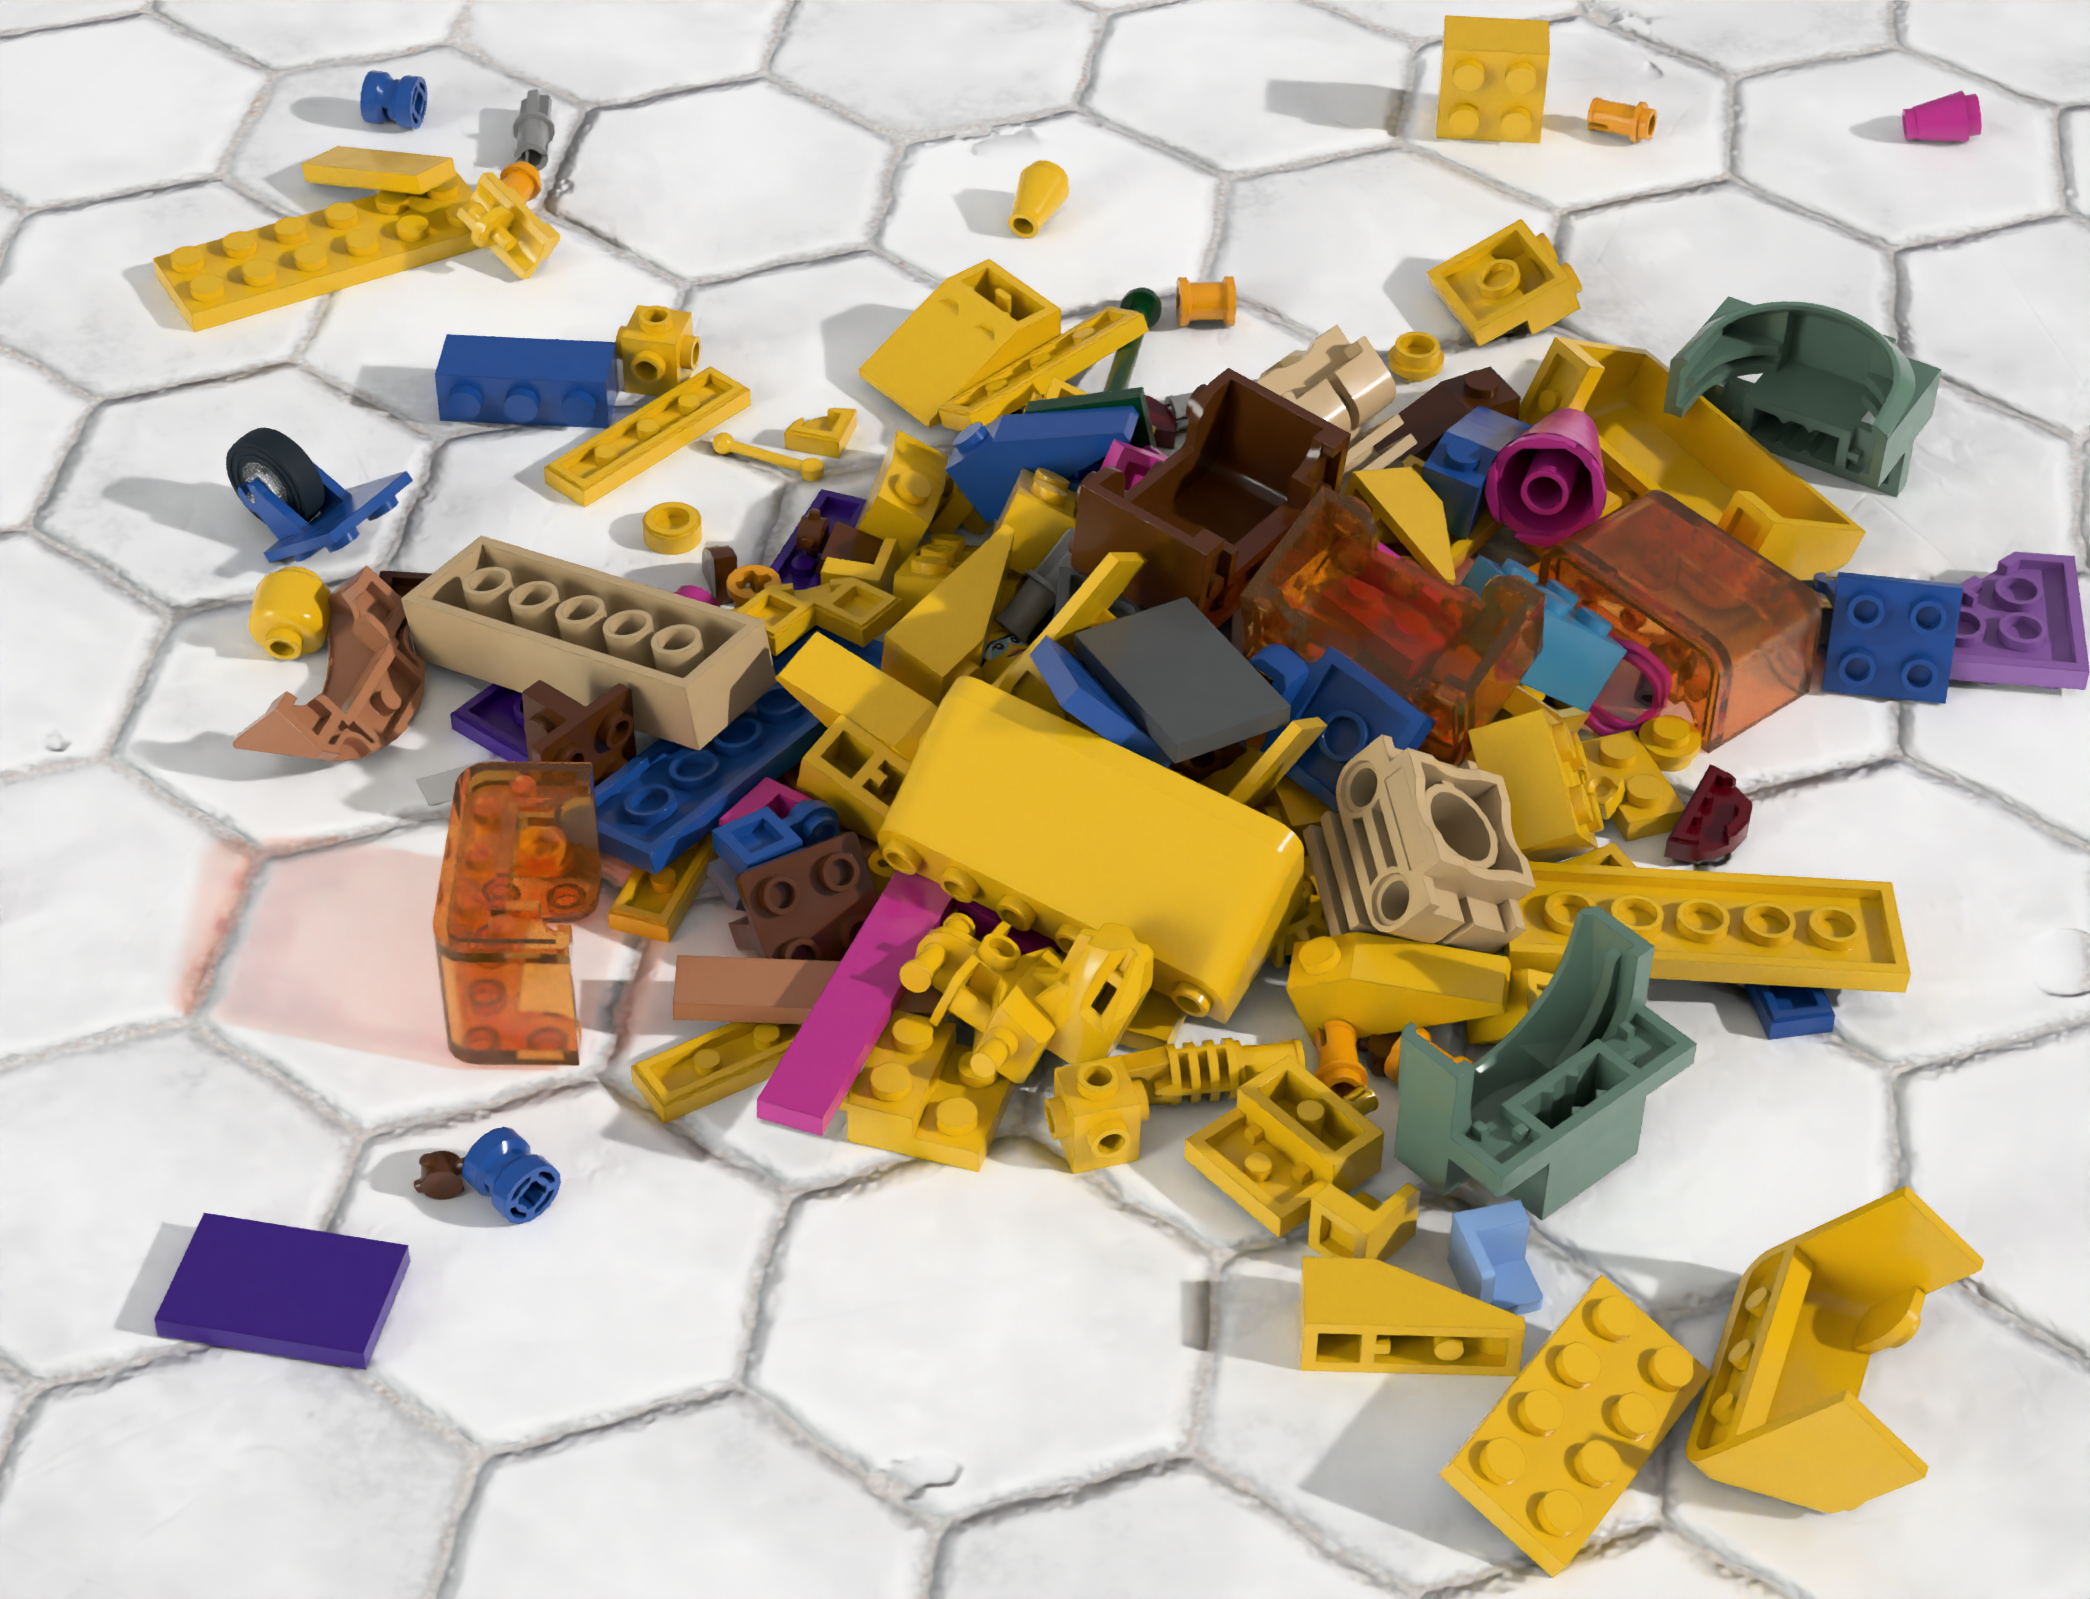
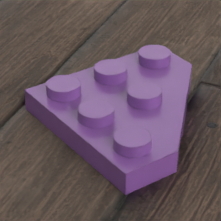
[1949,552,2090,690]

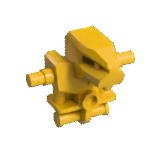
[899,913,1154,1084]

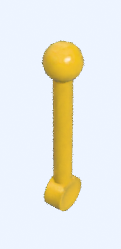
[712,432,824,481]

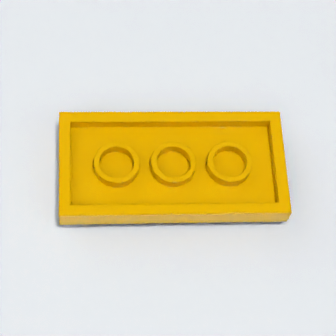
[1439,1275,1712,1578]

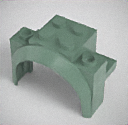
[1663,296,1942,497]
[1394,906,1697,1221]

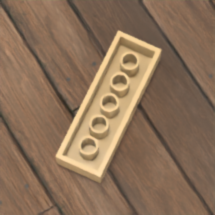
[401,535,777,751]

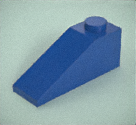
[945,405,1139,524]
[1421,405,1532,540]

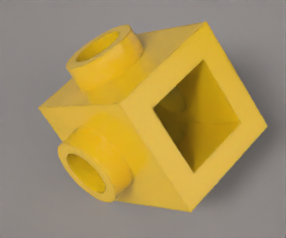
[615,305,701,397]
[1044,1055,1150,1174]

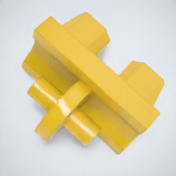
[456,172,561,279]

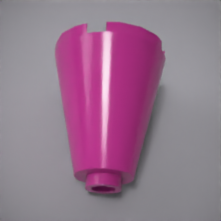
[1485,408,1607,548]

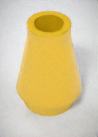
[1008,160,1069,238]

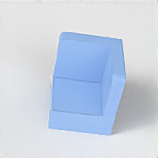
[1447,1199,1543,1315]

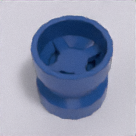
[360,70,428,129]
[462,1127,561,1224]

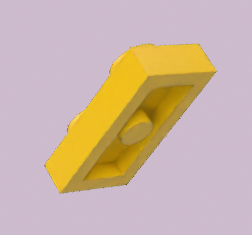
[1581,730,1685,842]

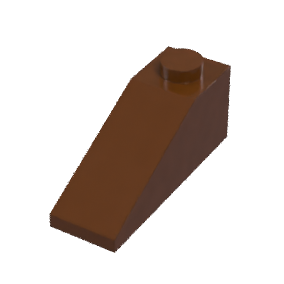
[1373,366,1521,462]

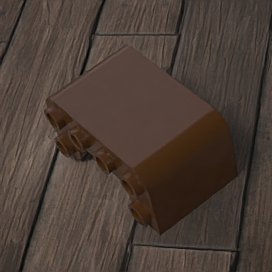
[1068,368,1351,628]

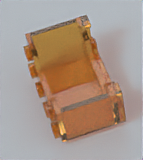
[1240,486,1545,766]
[1538,489,1822,754]
[432,761,602,1066]

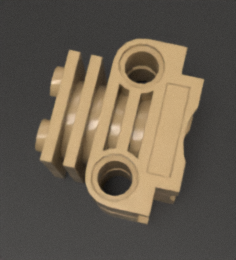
[1256,325,1417,516]
[1302,734,1536,954]

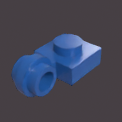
[712,799,840,873]

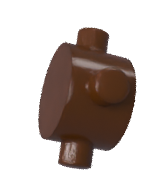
[796,509,830,559]
[1358,1031,1402,1077]
[414,1151,465,1200]

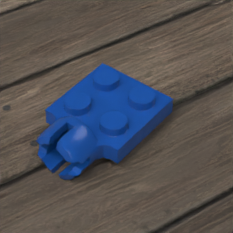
[1249,643,1437,814]

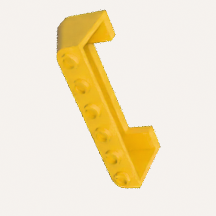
[1518,337,1866,614]
[877,676,1304,1024]

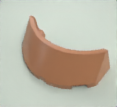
[233,566,425,761]

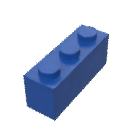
[435,334,619,429]

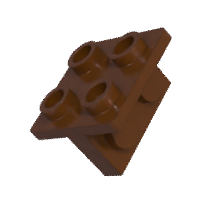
[522,680,636,825]
[728,832,879,961]

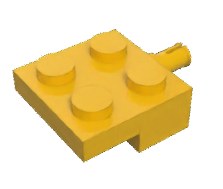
[1184,1056,1384,1238]

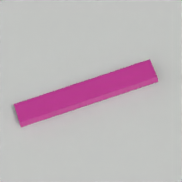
[757,870,957,1136]

